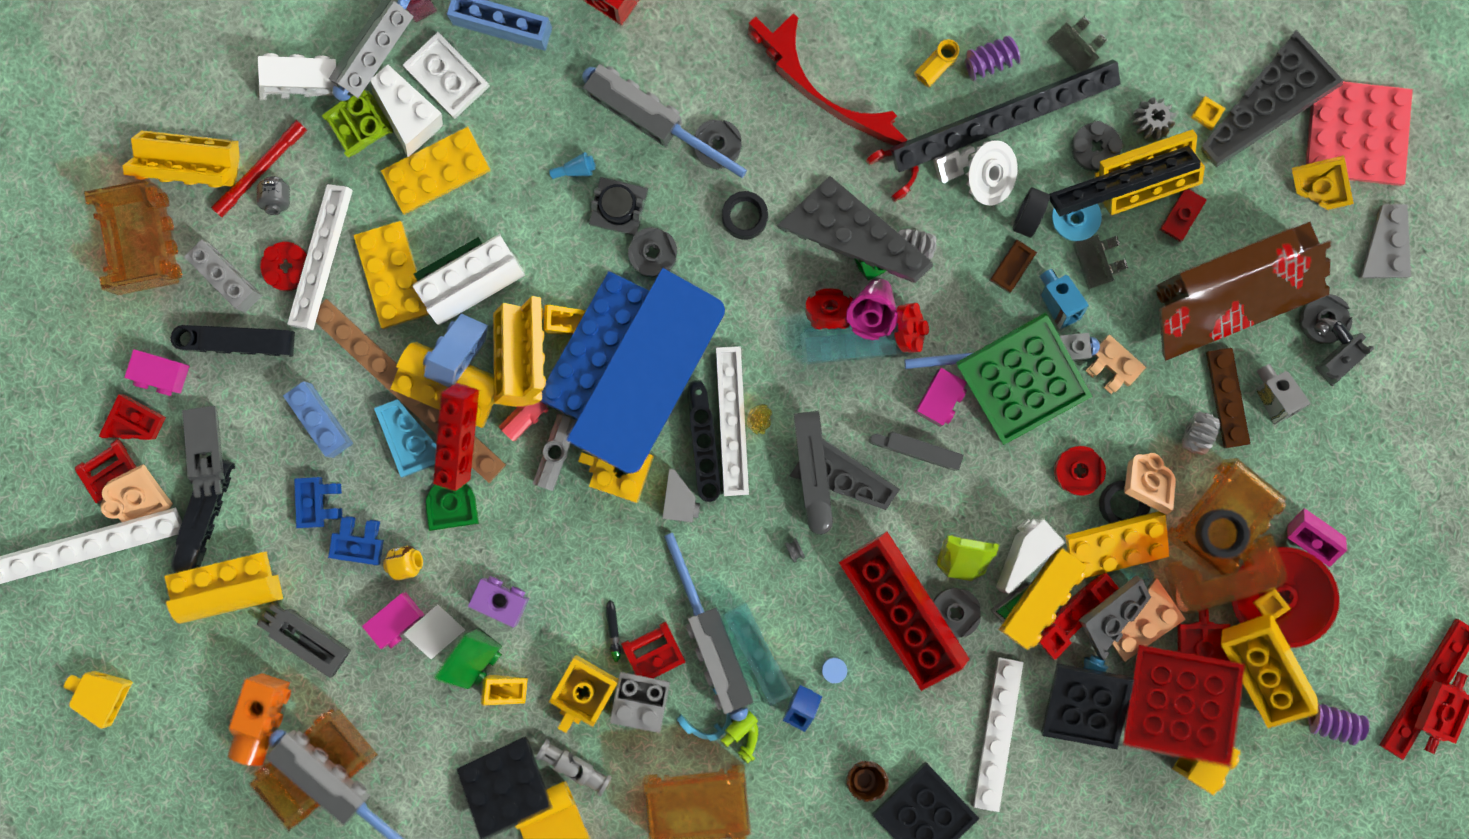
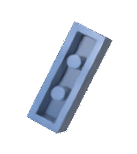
[423,314,488,387]
[283,381,354,458]

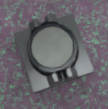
[589,177,648,236]

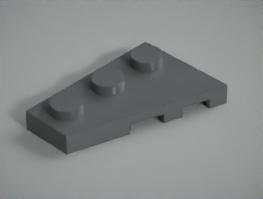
[1079,576,1151,660]

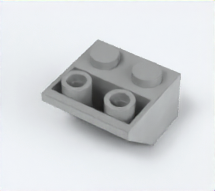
[610,672,670,733]

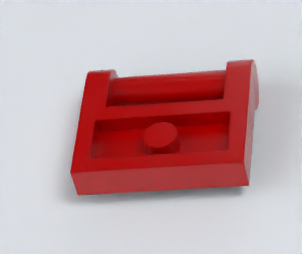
[75,439,136,504]
[621,621,686,679]

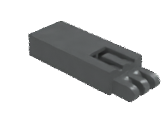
[182,406,224,498]
[869,432,964,471]
[257,602,351,678]

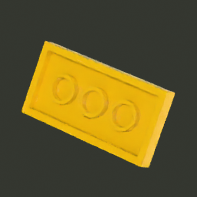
[381,127,491,215]
[354,221,430,329]
[1065,511,1169,579]

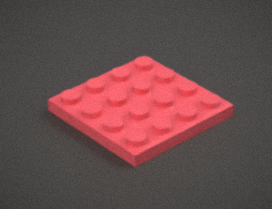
[1306,81,1413,186]

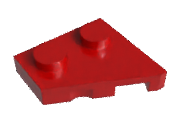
[99,394,166,440]

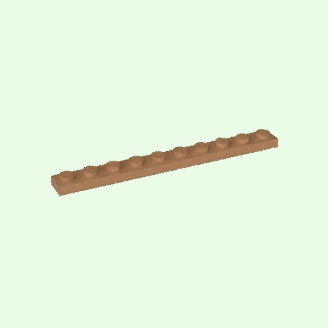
[316,299,507,483]

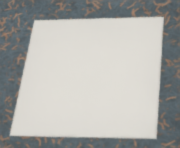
[403,605,465,659]

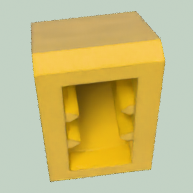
[544,305,586,335]
[481,675,528,705]

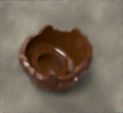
[846,761,889,802]

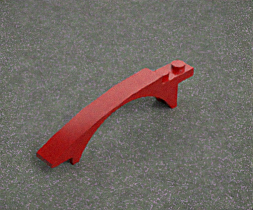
[748,13,908,146]

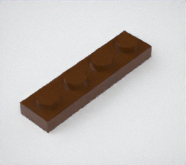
[1206,347,1251,449]

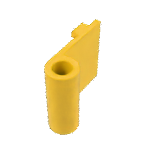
[515,781,590,839]

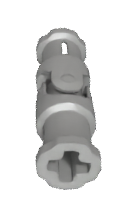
[535,739,612,797]

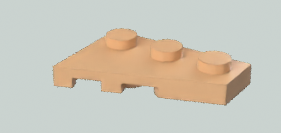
[1112,578,1186,662]

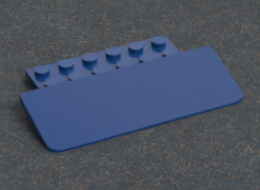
[540,268,725,474]

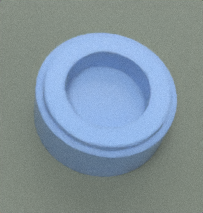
[822,657,847,683]

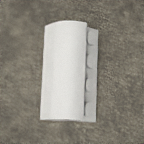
[413,234,525,326]

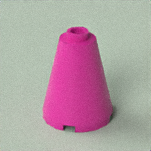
[846,278,897,340]

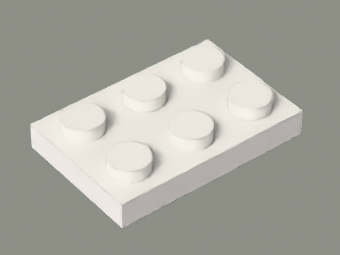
[403,32,490,119]

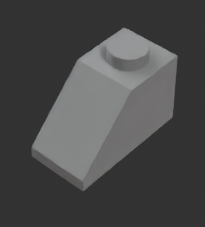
[663,469,700,522]

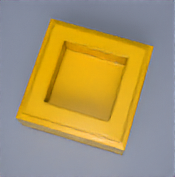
[1190,96,1226,130]
[1253,588,1290,620]

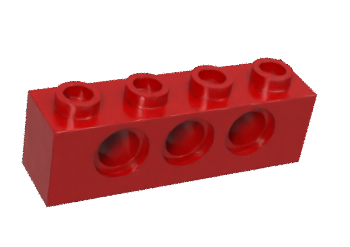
[433,383,479,491]

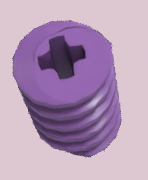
[965,36,1020,82]
[1308,703,1370,746]

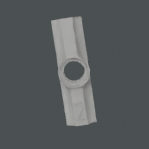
[533,414,577,491]

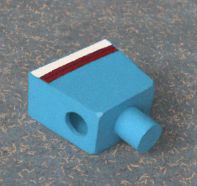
[1040,269,1089,330]

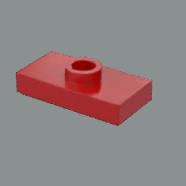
[1160,189,1207,242]

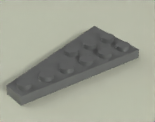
[777,176,933,283]

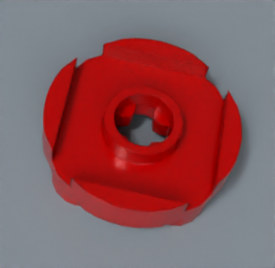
[260,242,307,291]
[805,288,854,329]
[894,302,929,353]
[1054,446,1106,496]

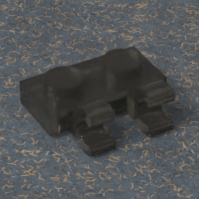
[1047,16,1108,73]
[1073,234,1128,289]

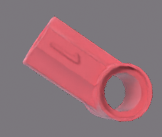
[499,402,549,442]

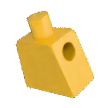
[64,671,133,729]

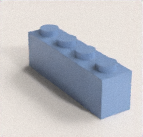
[447,0,552,51]

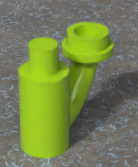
[720,710,758,764]

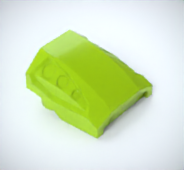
[322,90,393,157]
[937,535,999,581]

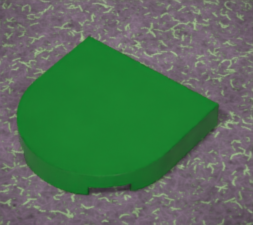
[425,484,479,531]

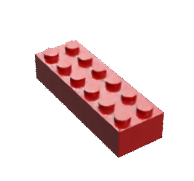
[839,531,970,691]

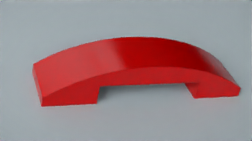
[1038,573,1119,660]

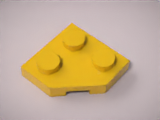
[1292,155,1354,210]

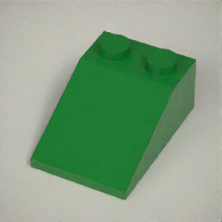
[433,628,502,689]

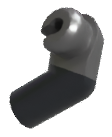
[1314,318,1353,344]

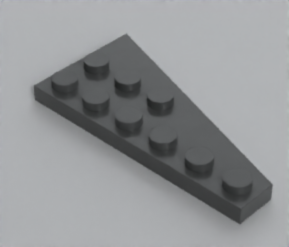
[1201,30,1344,168]

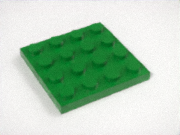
[956,312,1093,445]

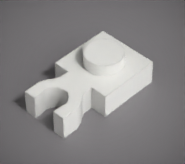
[933,146,975,183]

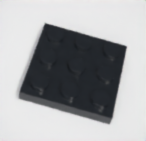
[1041,663,1134,750]
[457,736,553,839]
[872,761,980,839]

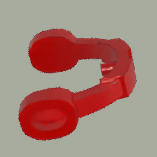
[866,149,919,202]

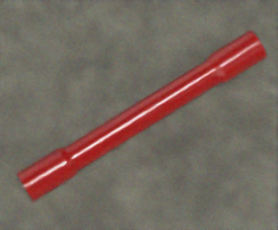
[211,120,308,218]

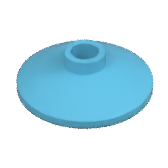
[1052,204,1102,241]

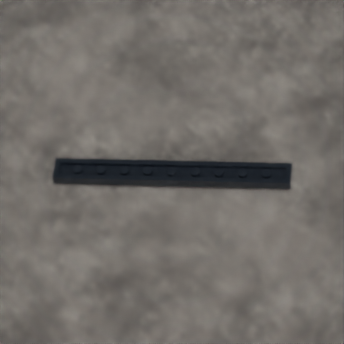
[890,60,1121,172]

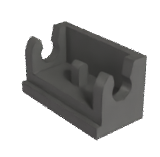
[1315,333,1374,386]

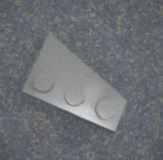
[1359,204,1411,279]

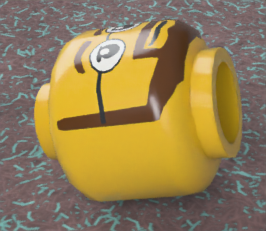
[383,545,423,580]

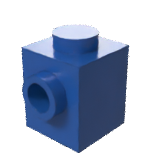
[782,685,823,732]

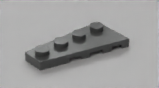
[789,439,900,510]

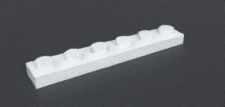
[287,184,353,330]
[716,346,749,496]
[973,657,1023,812]

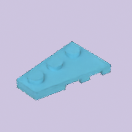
[374,399,437,478]

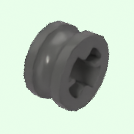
[785,538,805,563]

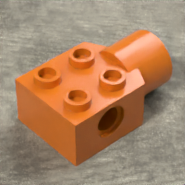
[227,673,291,766]

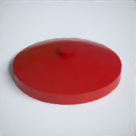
[1231,547,1340,648]

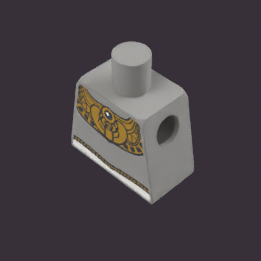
[1256,364,1311,425]

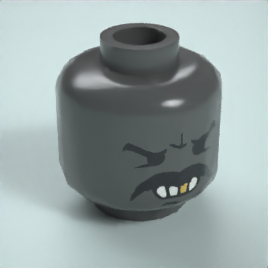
[256,176,290,215]

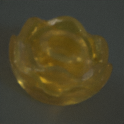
[747,404,772,435]

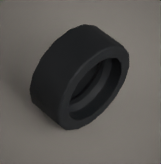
[1013,187,1050,238]
[722,191,768,240]
[1099,481,1150,524]
[1195,509,1250,558]

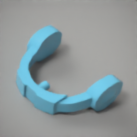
[677,687,732,741]

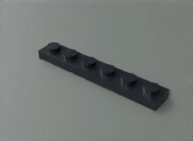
[1049,146,1201,217]

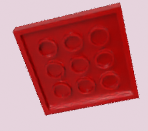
[1123,645,1245,768]

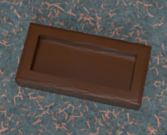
[989,239,1037,294]

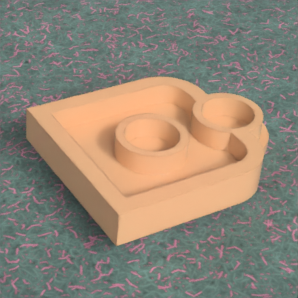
[1124,453,1176,515]
[100,464,173,522]

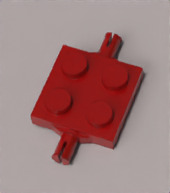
[1177,606,1230,661]
[1414,671,1469,754]

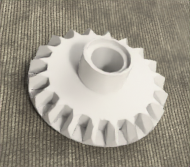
[966,140,1017,205]

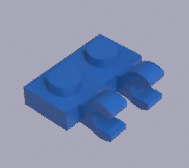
[294,477,343,528]
[328,516,384,565]

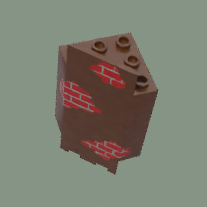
[1156,222,1331,361]

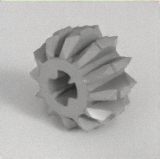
[1132,97,1177,140]
[898,229,937,259]
[1182,411,1220,455]

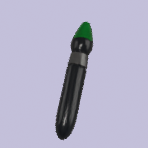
[606,600,621,662]

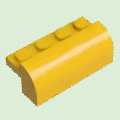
[1095,129,1205,215]
[122,131,240,188]
[493,296,546,407]
[390,342,494,428]
[164,551,283,624]

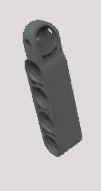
[794,410,833,535]

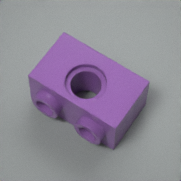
[468,576,530,628]

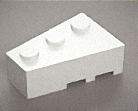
[258,53,337,100]
[370,65,443,157]

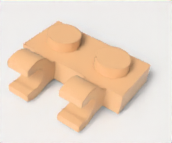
[1086,334,1146,394]

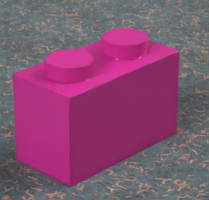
[124,349,190,396]
[914,368,967,427]
[1287,508,1347,567]
[362,592,425,649]

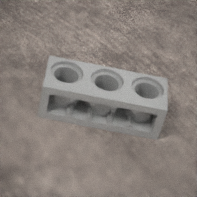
[184,239,263,313]

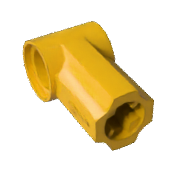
[914,39,959,88]

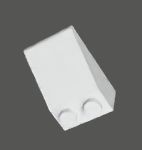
[996,519,1064,594]

